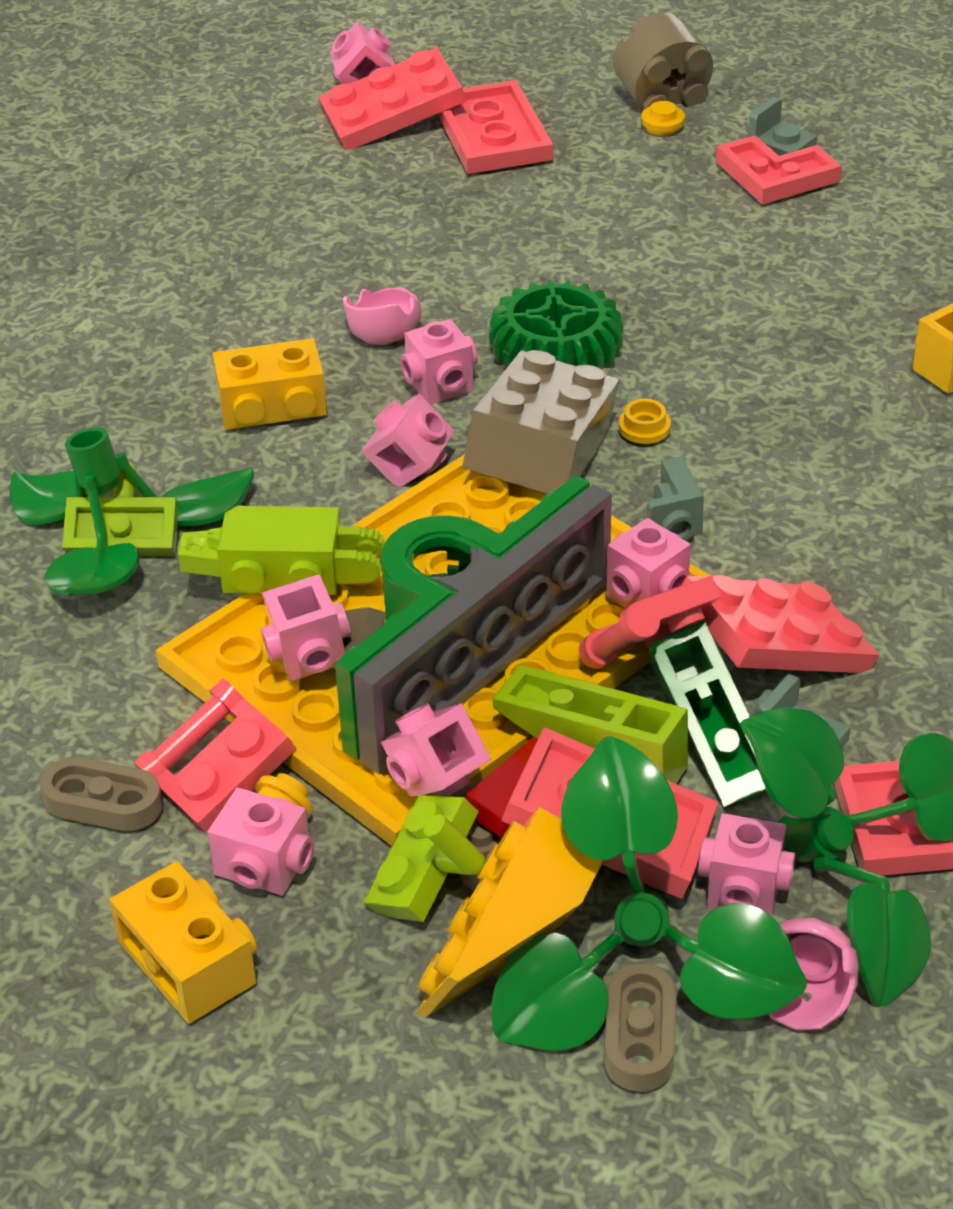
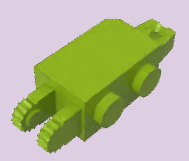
[178,506,385,595]

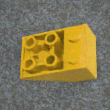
[416,806,603,1018]

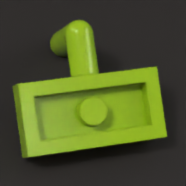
[62,462,179,556]
[363,794,485,922]

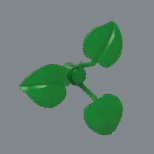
[10,428,254,596]
[740,708,953,1007]
[491,737,807,1051]

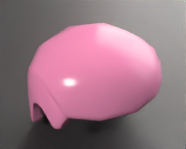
[342,288,421,345]
[768,917,859,1031]

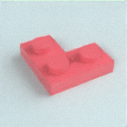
[716,135,842,205]

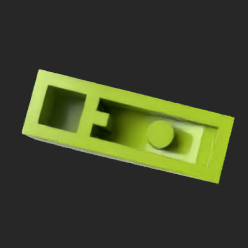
[492,664,688,784]

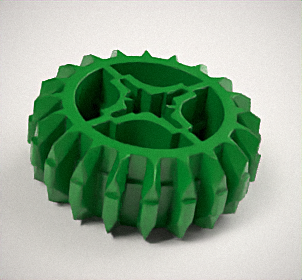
[489,280,623,370]

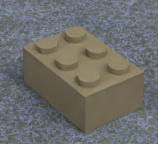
[462,350,620,493]

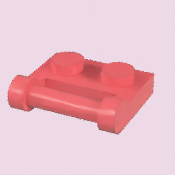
[579,575,721,669]
[133,678,296,832]

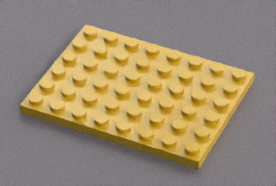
[156,454,710,846]

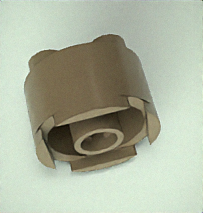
[613,13,713,110]

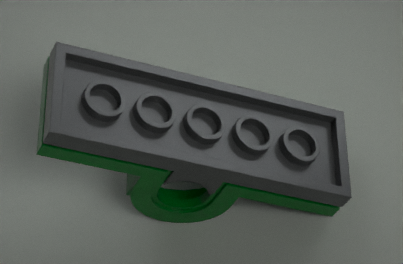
[335,475,612,774]

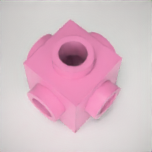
[329,21,395,84]
[400,319,478,404]
[361,393,455,487]
[606,518,691,609]
[260,575,351,682]
[381,703,491,797]
[207,787,315,896]
[698,813,795,916]

